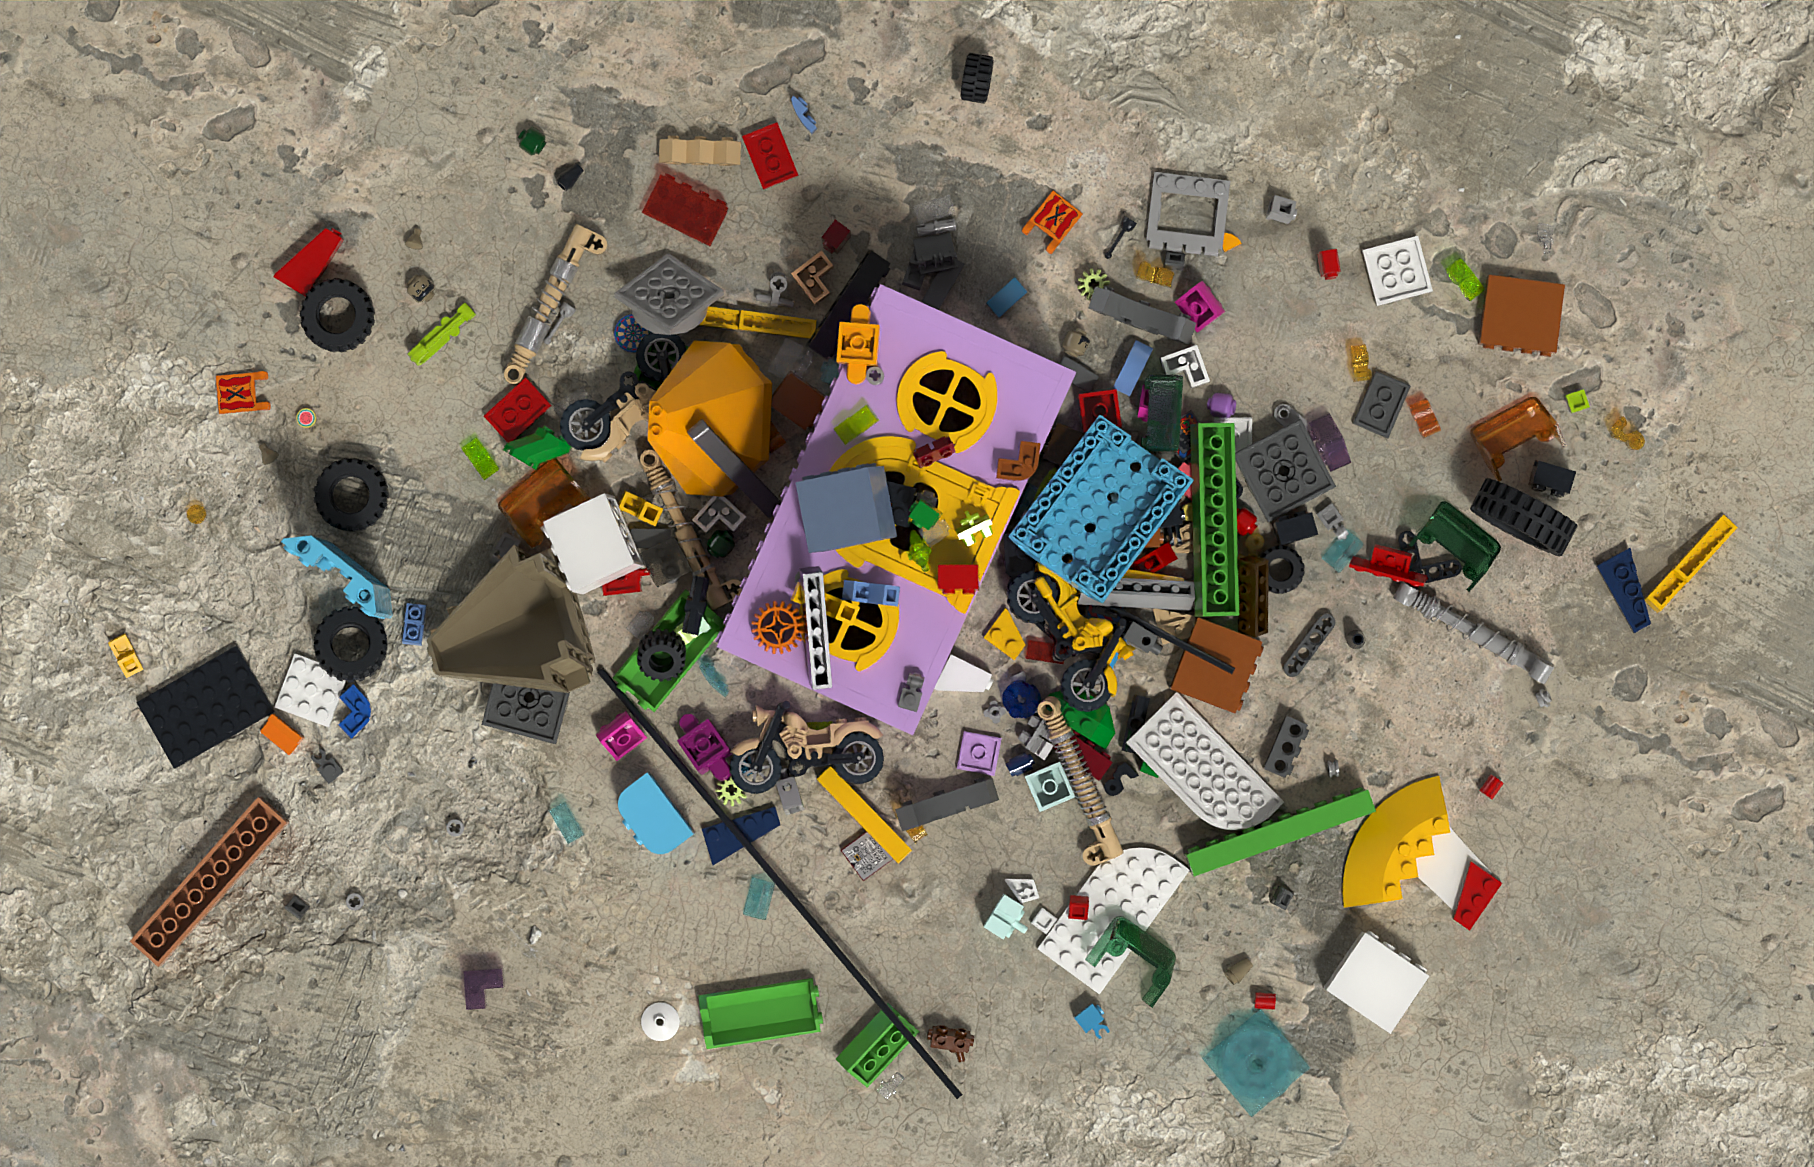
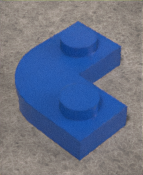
[337,684,371,739]

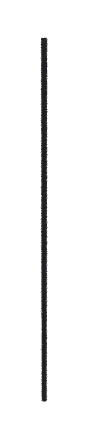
[597,668,963,1099]

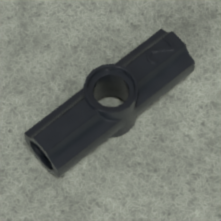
[682,575,710,636]
[1121,695,1150,754]

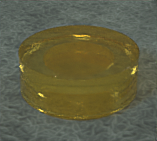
[187,505,207,524]

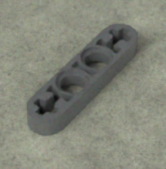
[1283,614,1335,677]

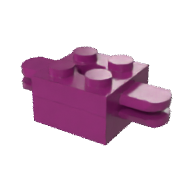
[677,714,732,781]

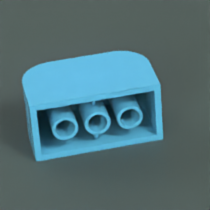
[618,772,695,854]

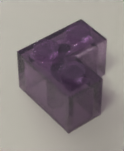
[1308,413,1351,472]
[463,967,505,1010]

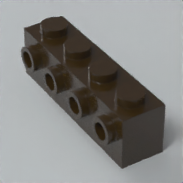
[1238,555,1269,637]

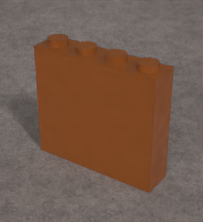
[1478,275,1565,357]
[1169,617,1264,714]

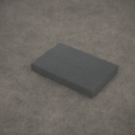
[1353,371,1411,439]

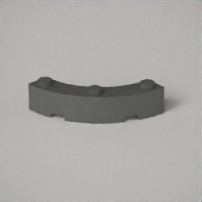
[1088,286,1197,345]
[895,777,999,831]

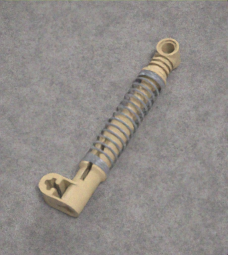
[1037,696,1124,866]

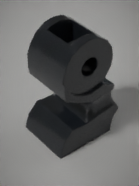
[1104,762,1139,796]

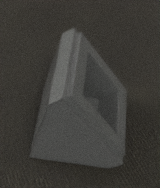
[1164,251,1185,271]
[1270,885,1294,910]
[284,896,310,920]

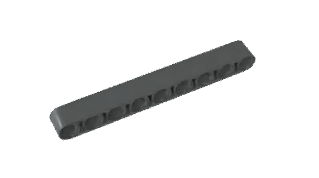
[687,419,781,519]

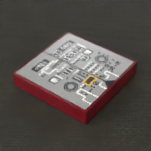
[841,832,893,881]

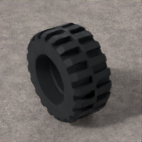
[300,278,375,353]
[313,458,389,532]
[314,606,388,683]

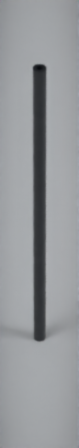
[1075,588,1235,674]

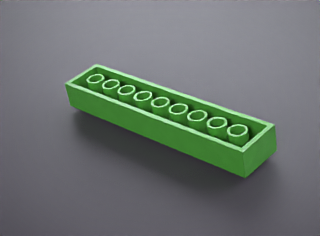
[1190,423,1239,617]
[1184,787,1376,877]

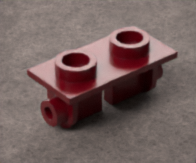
[913,436,956,469]

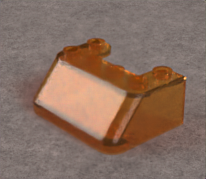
[498,458,591,549]

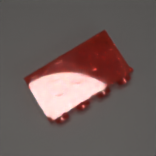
[642,173,729,247]

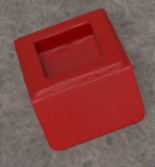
[1068,895,1089,920]

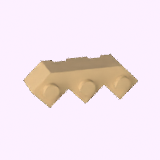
[659,136,741,166]

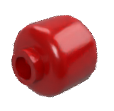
[1237,508,1258,536]

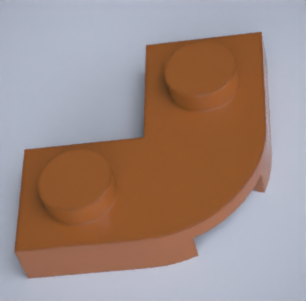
[996,441,1041,481]

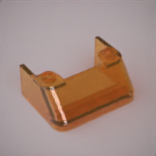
[1470,397,1567,482]

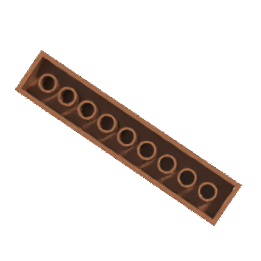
[130,797,289,967]

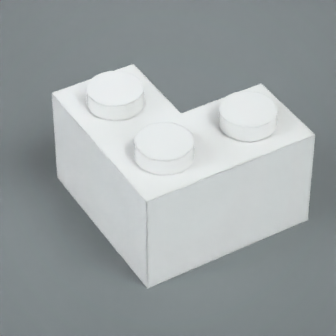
[1160,345,1210,389]
[692,496,747,533]

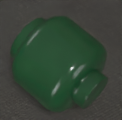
[518,127,547,156]
[707,530,735,559]

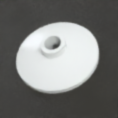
[641,1002,680,1041]

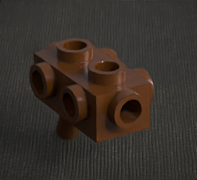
[927,1025,974,1062]

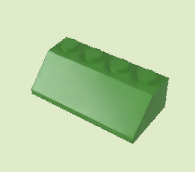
[836,1003,920,1088]

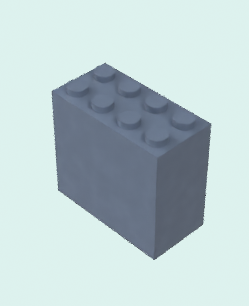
[796,463,897,553]

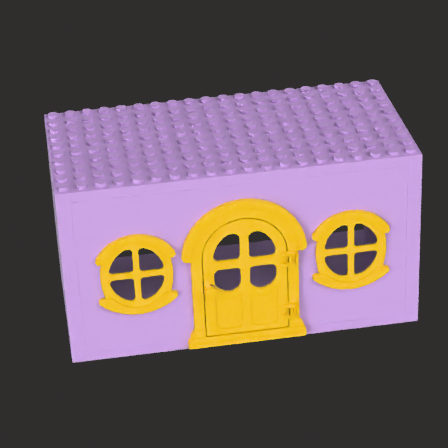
[715,284,1076,735]

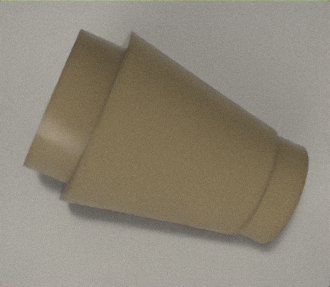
[1224,958,1253,985]

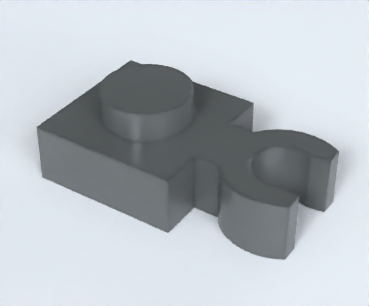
[311,749,344,784]

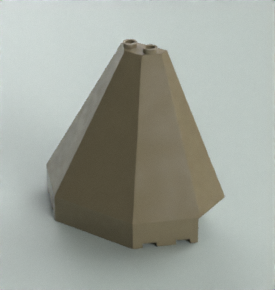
[427,545,595,693]

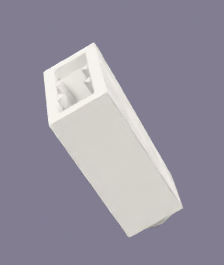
[934,655,994,692]

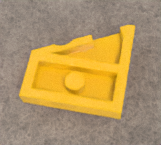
[984,608,1025,660]

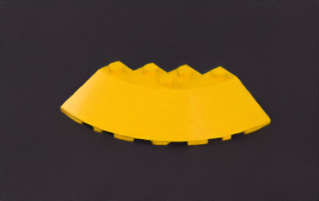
[1342,776,1450,908]

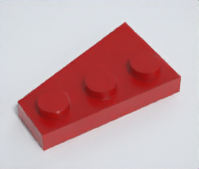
[1453,861,1502,931]

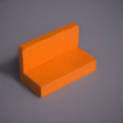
[260,714,304,755]

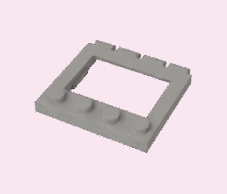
[1146,172,1230,256]

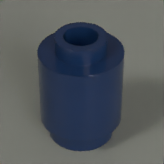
[1005,752,1035,777]

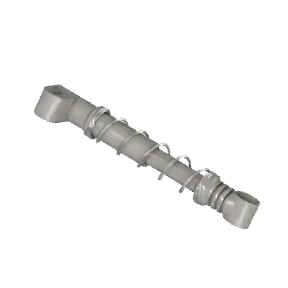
[1393,581,1554,684]

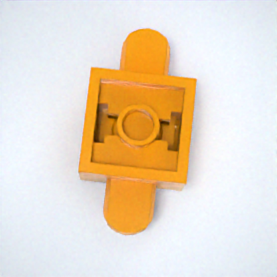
[836,304,880,385]

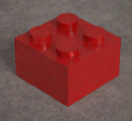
[1078,389,1122,434]
[938,565,980,595]

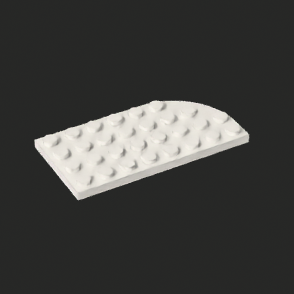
[1126,692,1284,830]
[1037,847,1190,994]

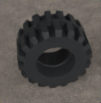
[960,53,994,104]
[1260,545,1305,594]
[637,629,686,682]

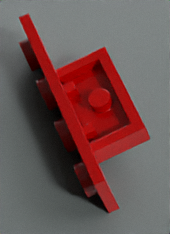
[1349,544,1428,586]

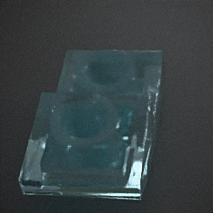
[699,663,730,697]

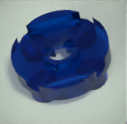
[1002,680,1041,718]

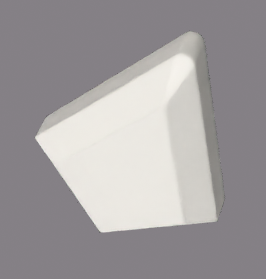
[1005,879,1039,903]

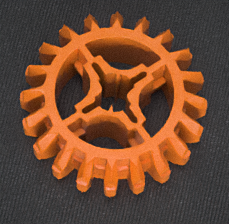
[751,601,805,654]

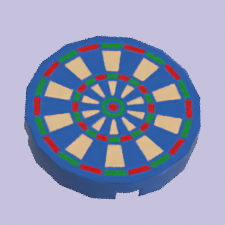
[614,314,651,353]

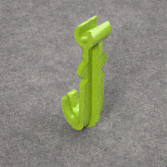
[407,303,476,366]

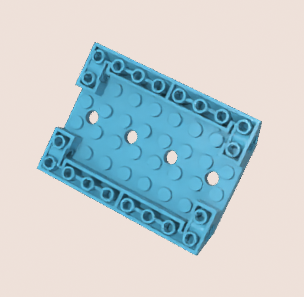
[1009,415,1194,604]
[281,535,393,619]

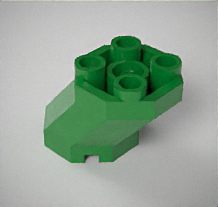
[503,426,573,470]

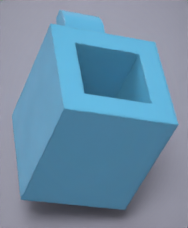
[1074,1003,1110,1039]

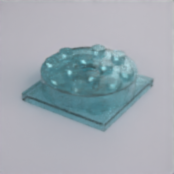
[1202,1009,1310,1117]

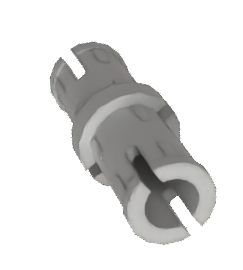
[916,218,956,237]

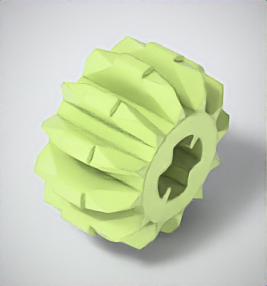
[1077,269,1110,301]
[715,776,747,806]

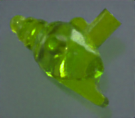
[908,530,932,572]

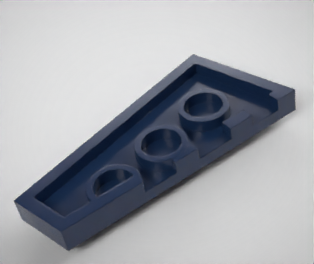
[1596,548,1651,633]
[702,807,781,865]

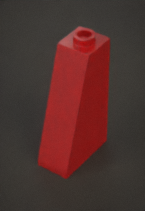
[273,228,344,297]

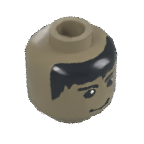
[407,274,435,303]
[1062,328,1090,358]

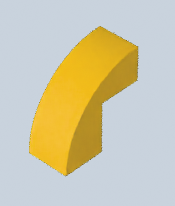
[618,490,663,526]

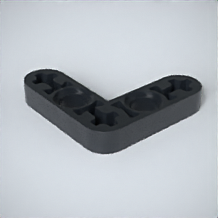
[1398,531,1462,583]

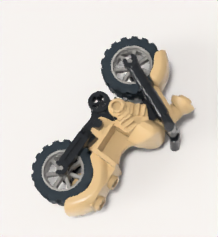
[560,332,687,463]
[730,701,884,794]

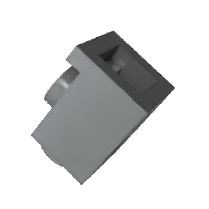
[1266,195,1297,224]

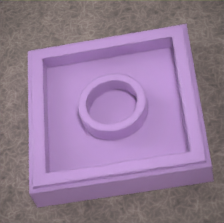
[957,731,1002,776]

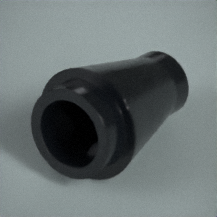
[556,163,584,191]
[1346,630,1366,649]

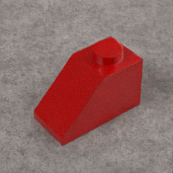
[1131,542,1178,573]

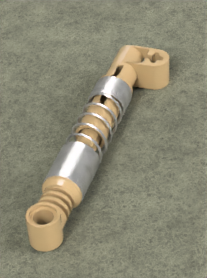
[504,224,607,384]

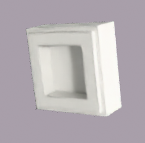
[1031,908,1057,934]

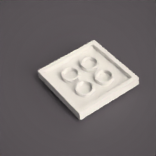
[1362,236,1433,306]
[275,653,347,727]

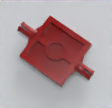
[602,567,653,596]

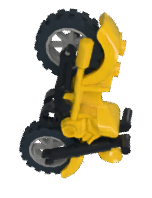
[1007,563,1136,712]

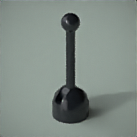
[1104,216,1137,259]

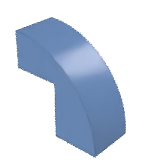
[1113,340,1153,396]
[842,580,900,607]

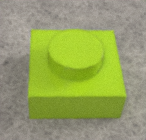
[1565,389,1590,414]

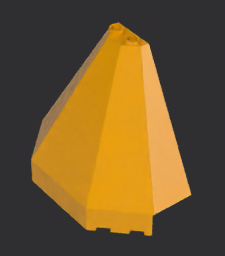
[648,341,772,497]

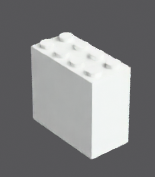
[543,493,644,594]
[1323,931,1429,1034]

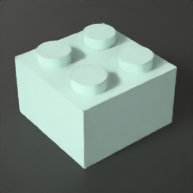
[1024,761,1075,812]

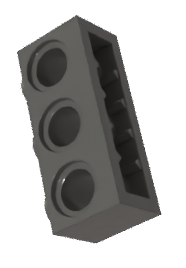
[1263,716,1309,778]

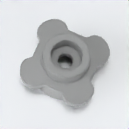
[1536,688,1552,707]
[983,701,1006,724]

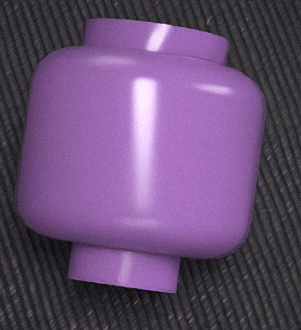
[1207,392,1236,419]

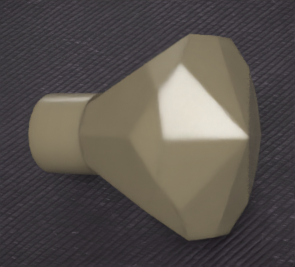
[405,228,423,250]
[259,443,279,465]

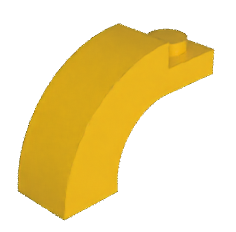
[790,582,860,626]

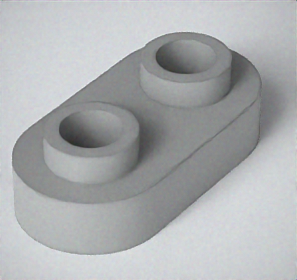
[1274,404,1308,430]

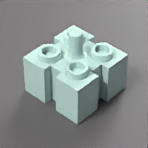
[983,893,1028,939]

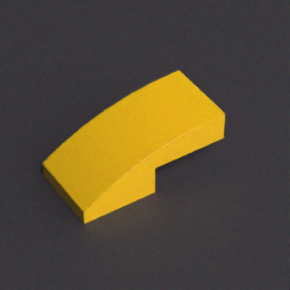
[108,633,144,678]

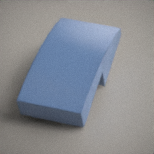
[791,96,817,135]
[402,603,426,646]

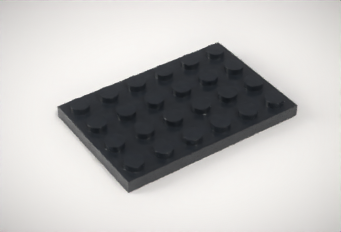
[136,645,275,769]

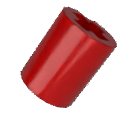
[1479,774,1504,800]
[1254,992,1276,1010]

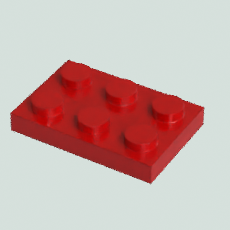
[742,122,799,190]
[484,377,552,443]

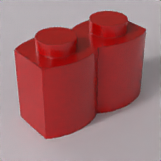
[1317,249,1341,280]

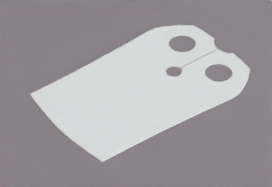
[1416,826,1492,911]

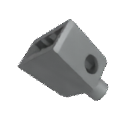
[1120,620,1163,655]

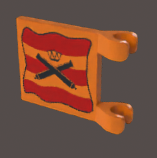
[1022,191,1083,254]
[216,371,271,414]

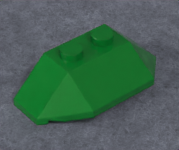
[1046,687,1115,749]

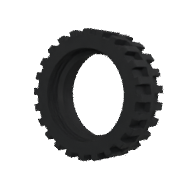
[1470,478,1578,557]

